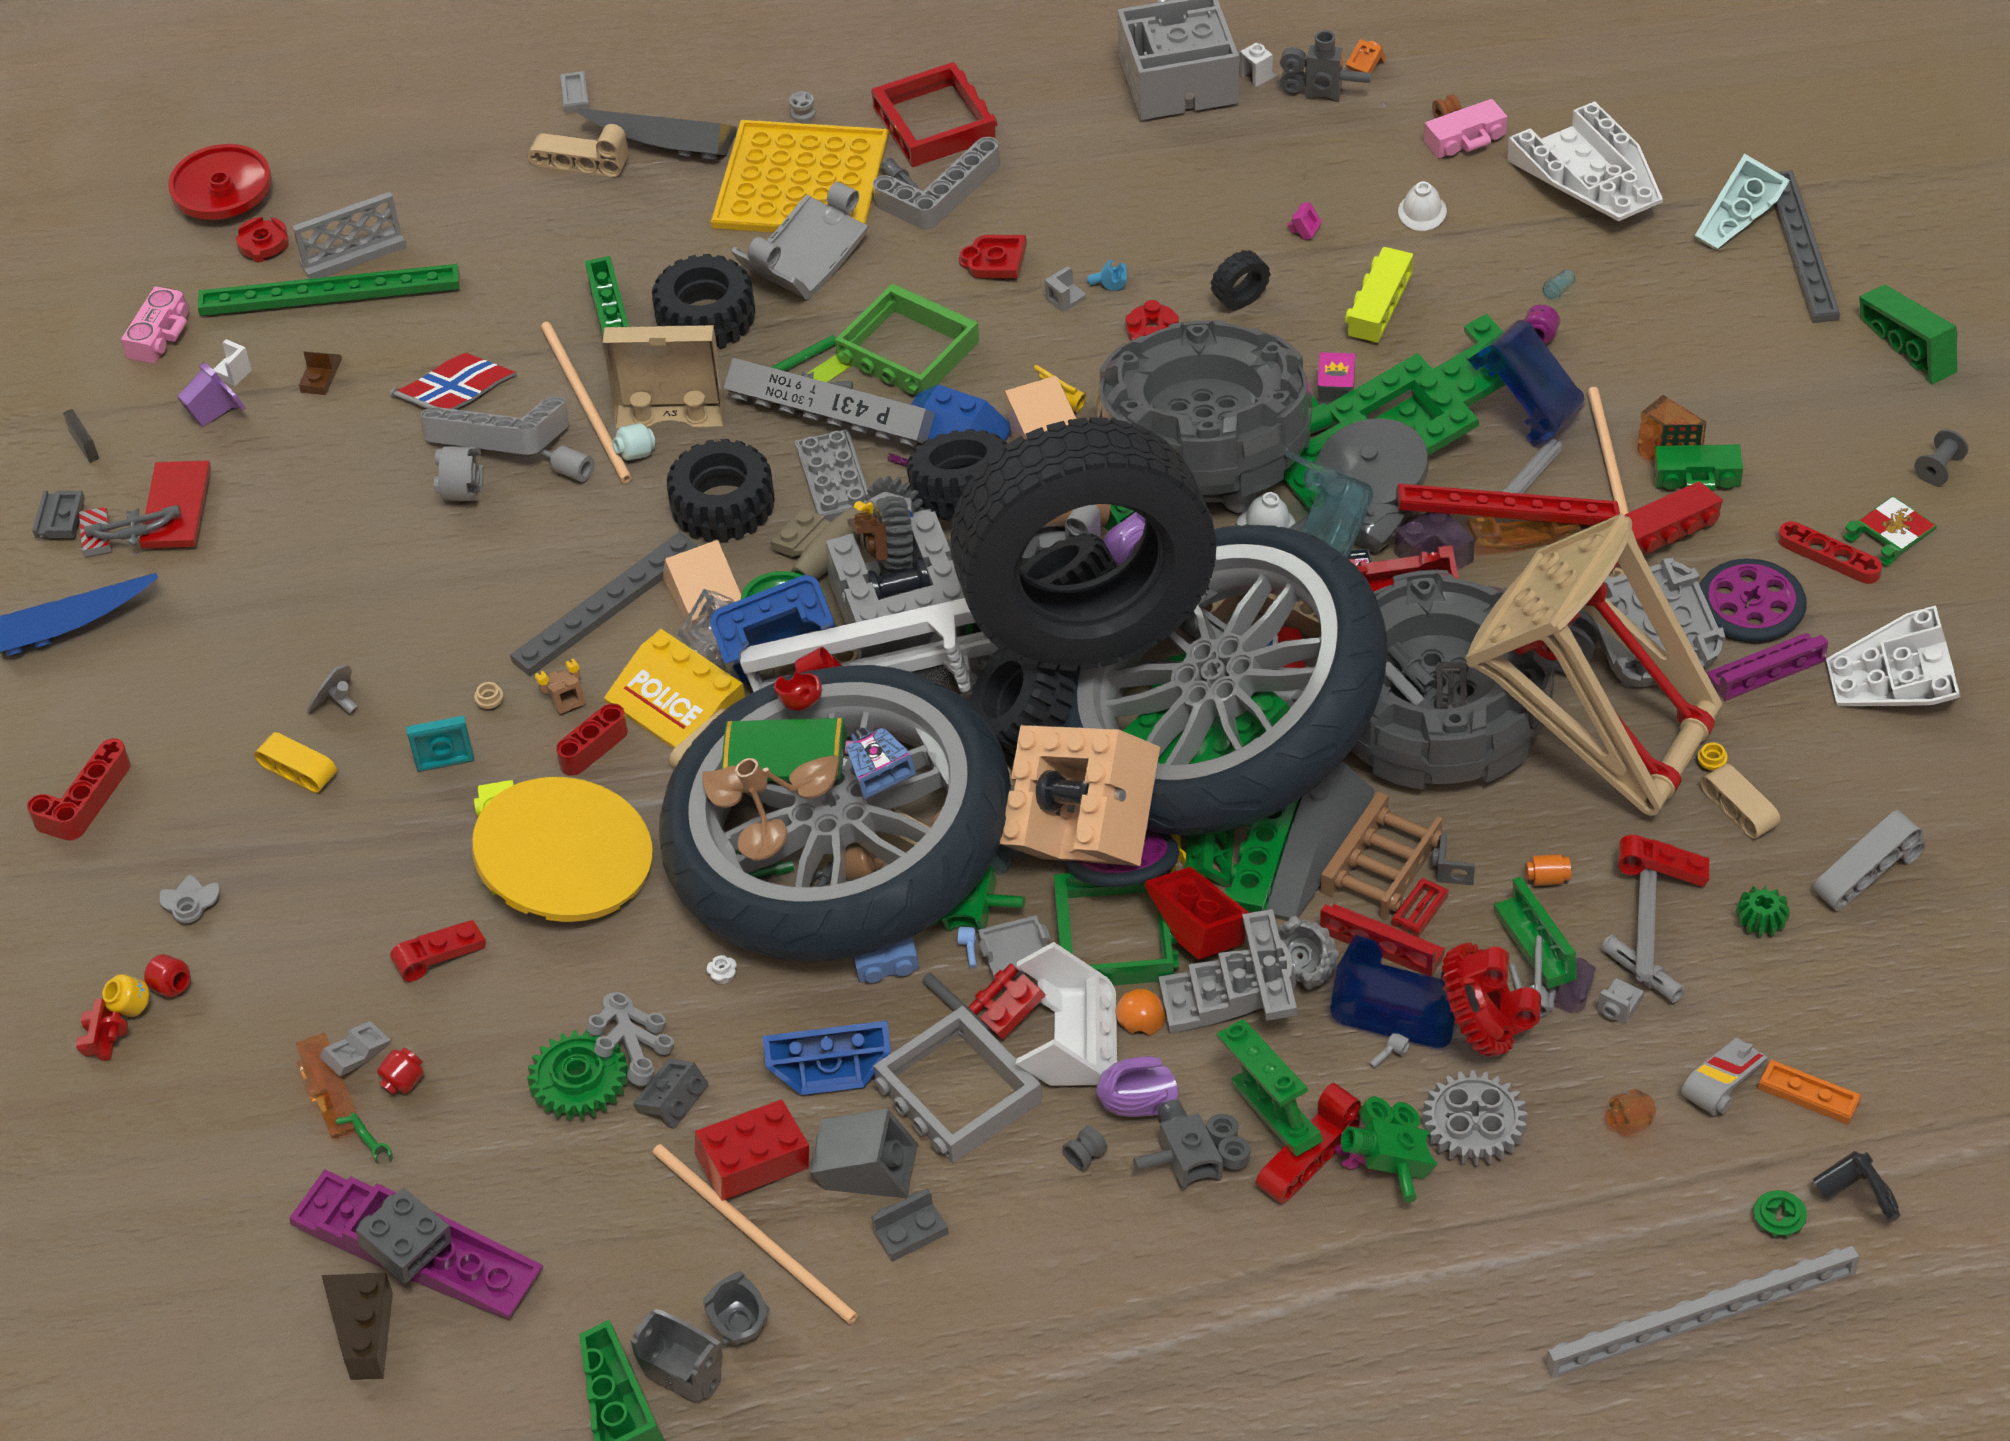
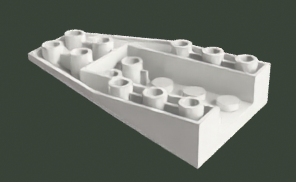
[1507,101,1663,221]

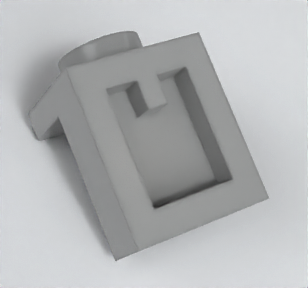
[1597,978,1644,1024]

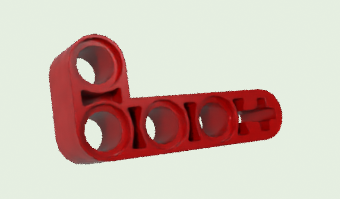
[27,738,131,841]
[1255,1082,1361,1204]

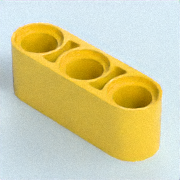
[254,732,338,793]

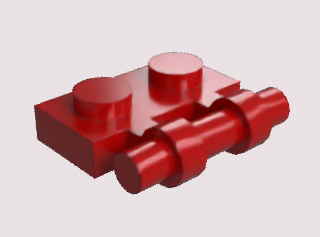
[968,963,1046,1040]

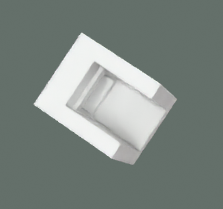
[1240,43,1277,87]

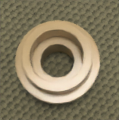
[474,682,504,709]

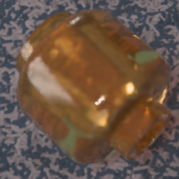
[1606,1089,1656,1135]

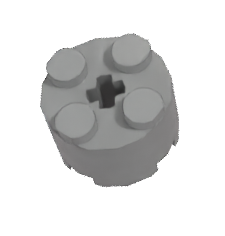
[434,446,483,501]

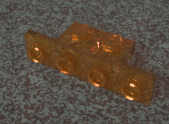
[296,1033,356,1139]

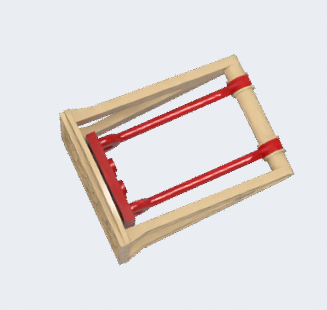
[1465,513,1722,816]

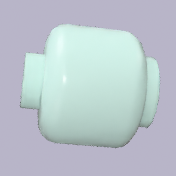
[613,423,655,461]

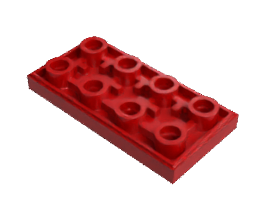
[139,460,211,548]

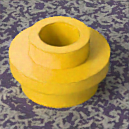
[1697,742,1728,771]

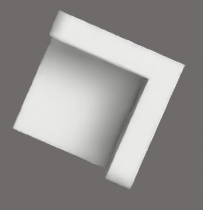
[213,339,252,386]

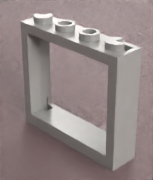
[873,1006,1042,1163]

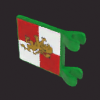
[1843,496,1937,567]

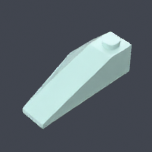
[1694,153,1790,251]

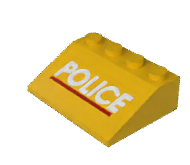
[604,629,745,749]

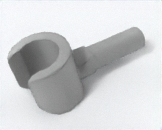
[1369,1033,1410,1068]

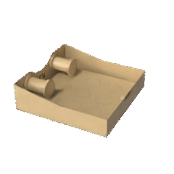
[603,325,725,428]

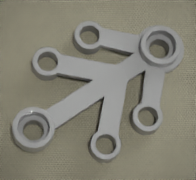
[586,992,674,1086]

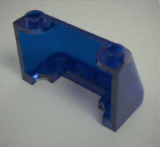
[1468,320,1585,447]
[1330,935,1471,1048]

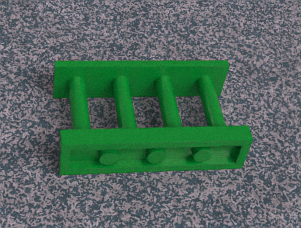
[1217,1018,1323,1156]

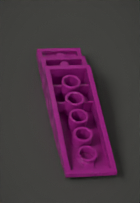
[289,1169,543,1319]

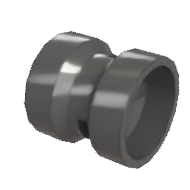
[1062,1126,1107,1170]

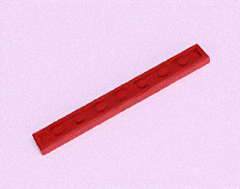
[1396,484,1620,525]

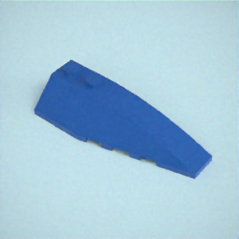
[0,573,158,656]

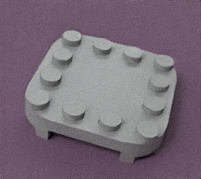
[1591,558,1725,688]

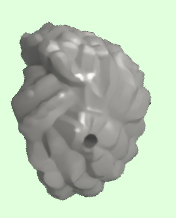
[1278,916,1340,990]

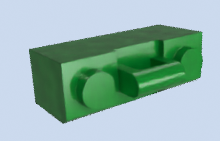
[1653,444,1743,491]

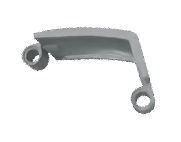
[731,182,869,300]

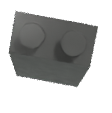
[810,1108,918,1198]

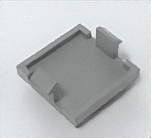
[978,915,1052,979]

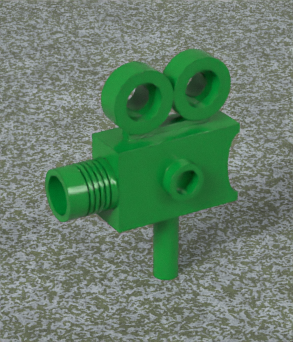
[932,866,1025,931]
[1341,1096,1437,1203]

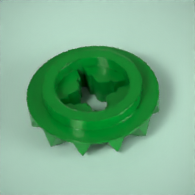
[1754,1190,1807,1238]

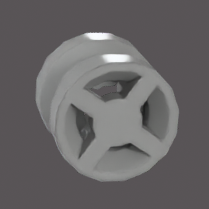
[789,91,816,123]

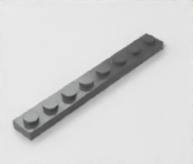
[510,532,698,677]

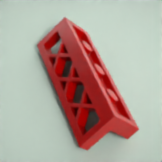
[1320,904,1445,978]

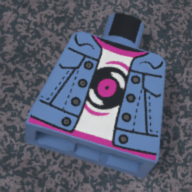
[846,728,916,799]

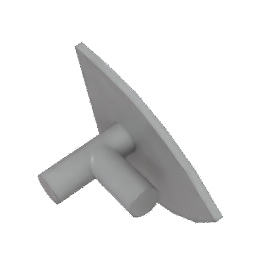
[307,665,358,714]

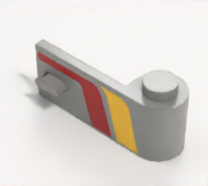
[1681,1037,1768,1116]

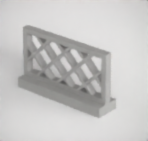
[292,192,407,279]

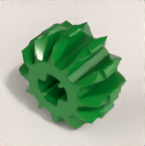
[1736,885,1790,938]

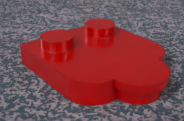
[958,235,1027,278]

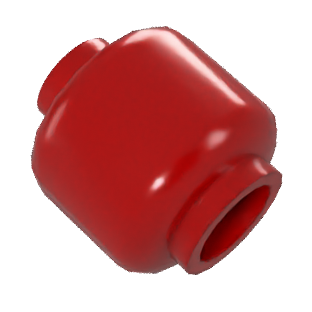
[144,954,190,997]
[377,1047,424,1095]

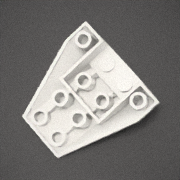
[1826,605,1960,706]

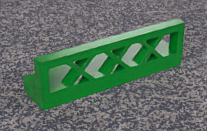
[1185,829,1234,887]
[1494,877,1576,989]

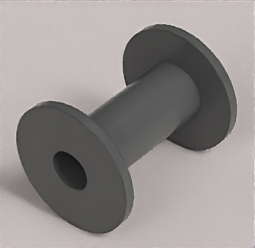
[1914,429,1969,485]

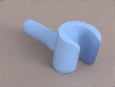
[958,927,977,968]

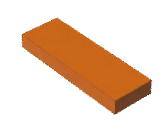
[1758,1059,1862,1125]

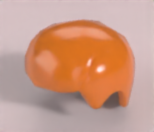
[1115,989,1166,1035]

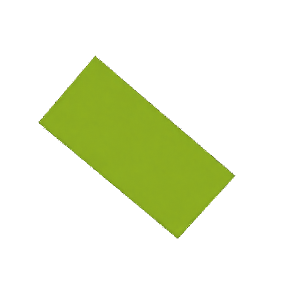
[807,354,852,382]

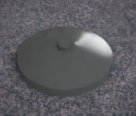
[1316,418,1429,512]

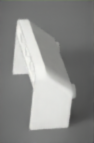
[1016,942,1117,1086]

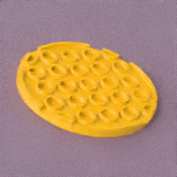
[472,777,653,922]

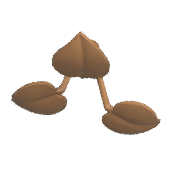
[702,755,839,861]

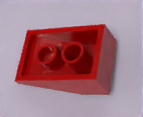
[1145,866,1249,960]

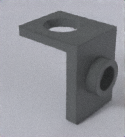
[1432,832,1475,885]

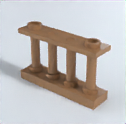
[1321,791,1443,921]

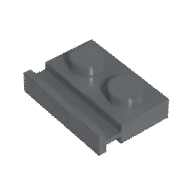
[32,491,85,538]

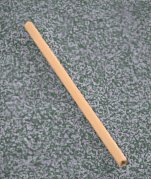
[541,322,632,483]
[1588,387,1629,515]
[653,1144,858,1324]

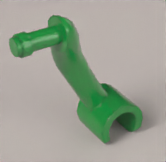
[336,1112,393,1164]

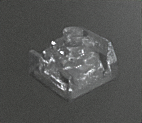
[677,589,734,669]

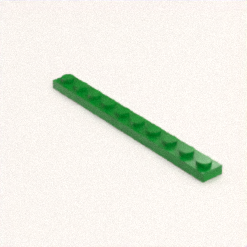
[198,264,460,316]

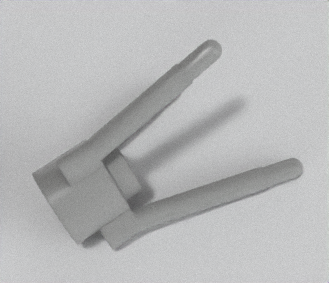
[1510,936,1558,1018]

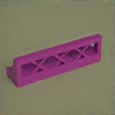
[1707,633,1829,702]

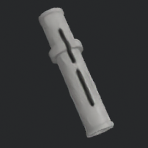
[1601,935,1685,1003]

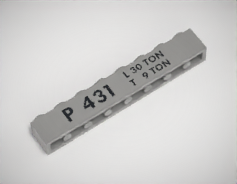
[723,358,935,447]

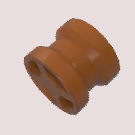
[1432,94,1462,119]

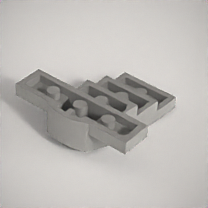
[1159,909,1297,1033]

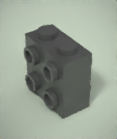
[356,1187,451,1284]

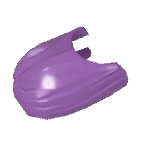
[1103,512,1145,566]
[1096,1056,1178,1117]

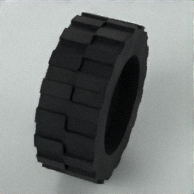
[1210,250,1271,310]

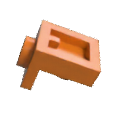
[1346,39,1386,73]

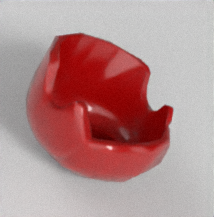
[773,671,823,711]

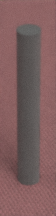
[923,973,991,1033]

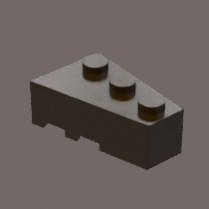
[321,1273,393,1380]

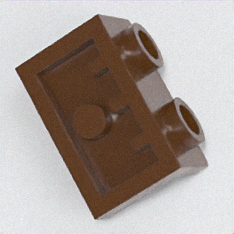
[847,512,888,560]

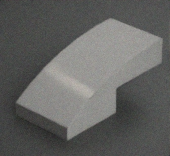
[319,1021,391,1076]

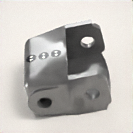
[631,1308,723,1402]

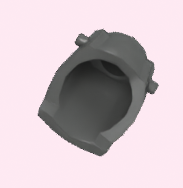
[1350,503,1410,553]
[703,1271,770,1346]

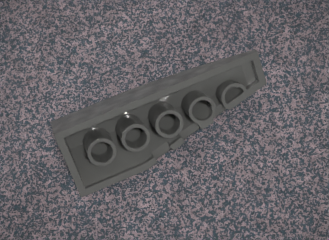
[578,108,737,159]
[1266,763,1374,921]

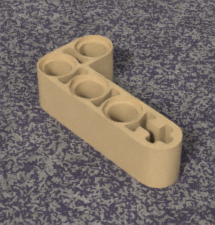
[527,124,629,177]

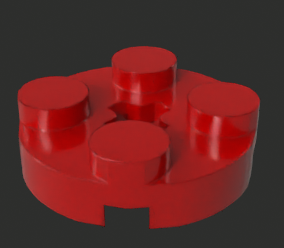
[236,217,289,263]
[1125,300,1179,341]

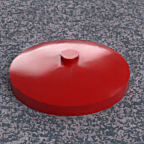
[168,144,272,220]

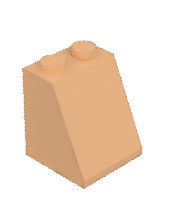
[1005,376,1076,440]
[663,540,741,628]

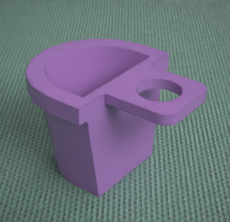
[177,362,246,427]

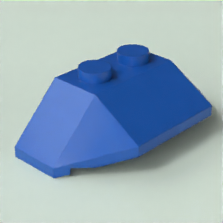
[910,384,1011,441]
[762,1021,891,1095]

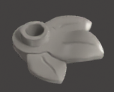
[159,875,220,923]

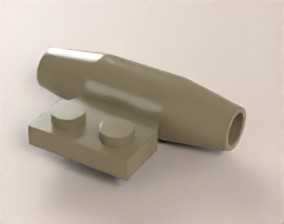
[770,505,862,579]

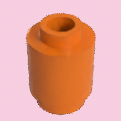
[1525,854,1571,886]

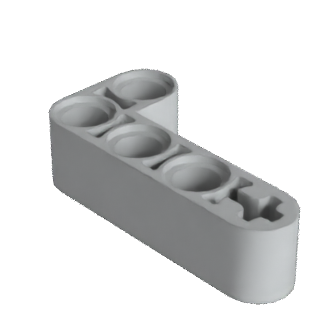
[1813,810,1925,911]

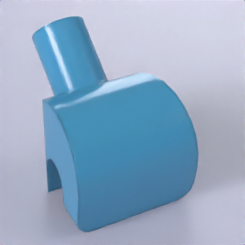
[1088,260,1127,291]

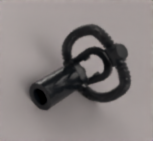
[1813,1151,1901,1222]

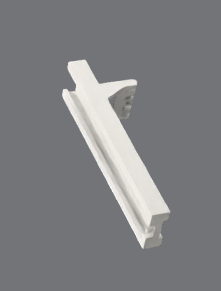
[740,598,999,692]

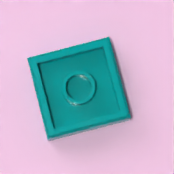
[406,715,475,771]

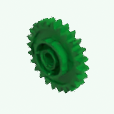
[527,1030,628,1121]

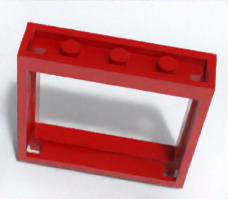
[871,62,998,168]

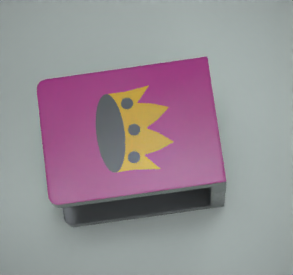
[1318,352,1355,405]

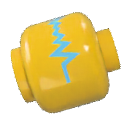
[102,974,149,1017]

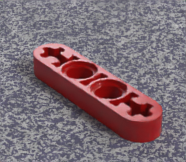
[1778,521,1882,584]

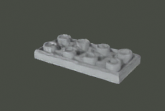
[795,429,868,521]

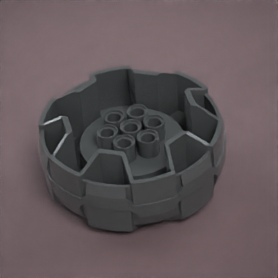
[1096,320,1312,497]
[1351,570,1554,790]

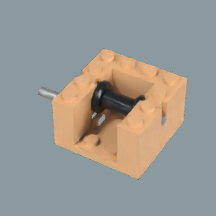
[1000,725,1160,866]

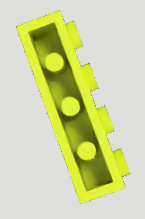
[1345,247,1413,343]

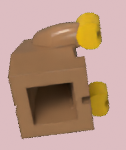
[535,659,586,715]

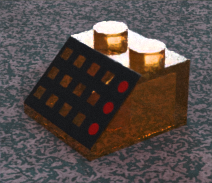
[1637,395,1707,461]

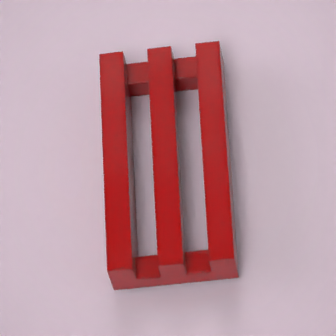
[1391,878,1449,937]

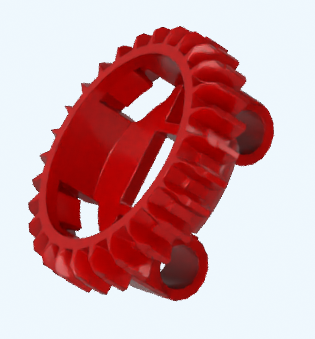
[1441,942,1541,1057]

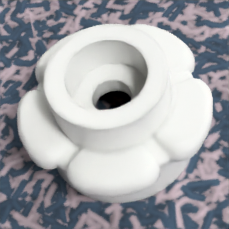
[707,955,737,984]

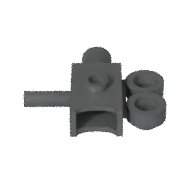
[1280,30,1372,102]
[1133,1100,1251,1188]

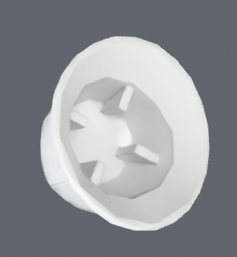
[1398,182,1447,231]
[1237,492,1295,528]

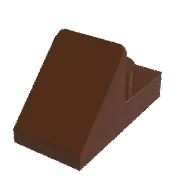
[299,351,342,395]

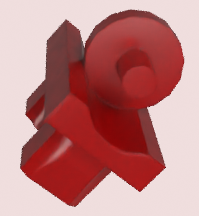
[76,998,128,1061]

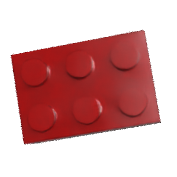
[695,1099,809,1201]

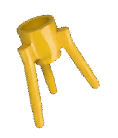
[1034,365,1086,413]

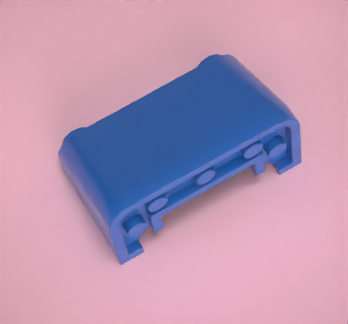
[710,575,837,684]

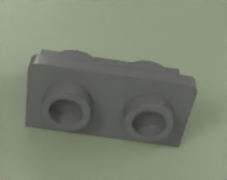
[633,1058,708,1128]
[871,1189,949,1262]

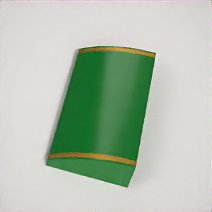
[722,718,847,781]

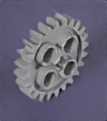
[1422,1070,1527,1165]

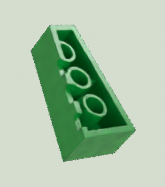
[1859,284,1958,385]
[579,1320,665,1441]

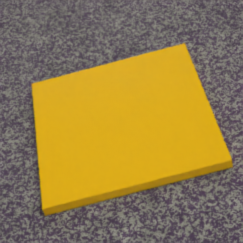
[711,120,890,239]

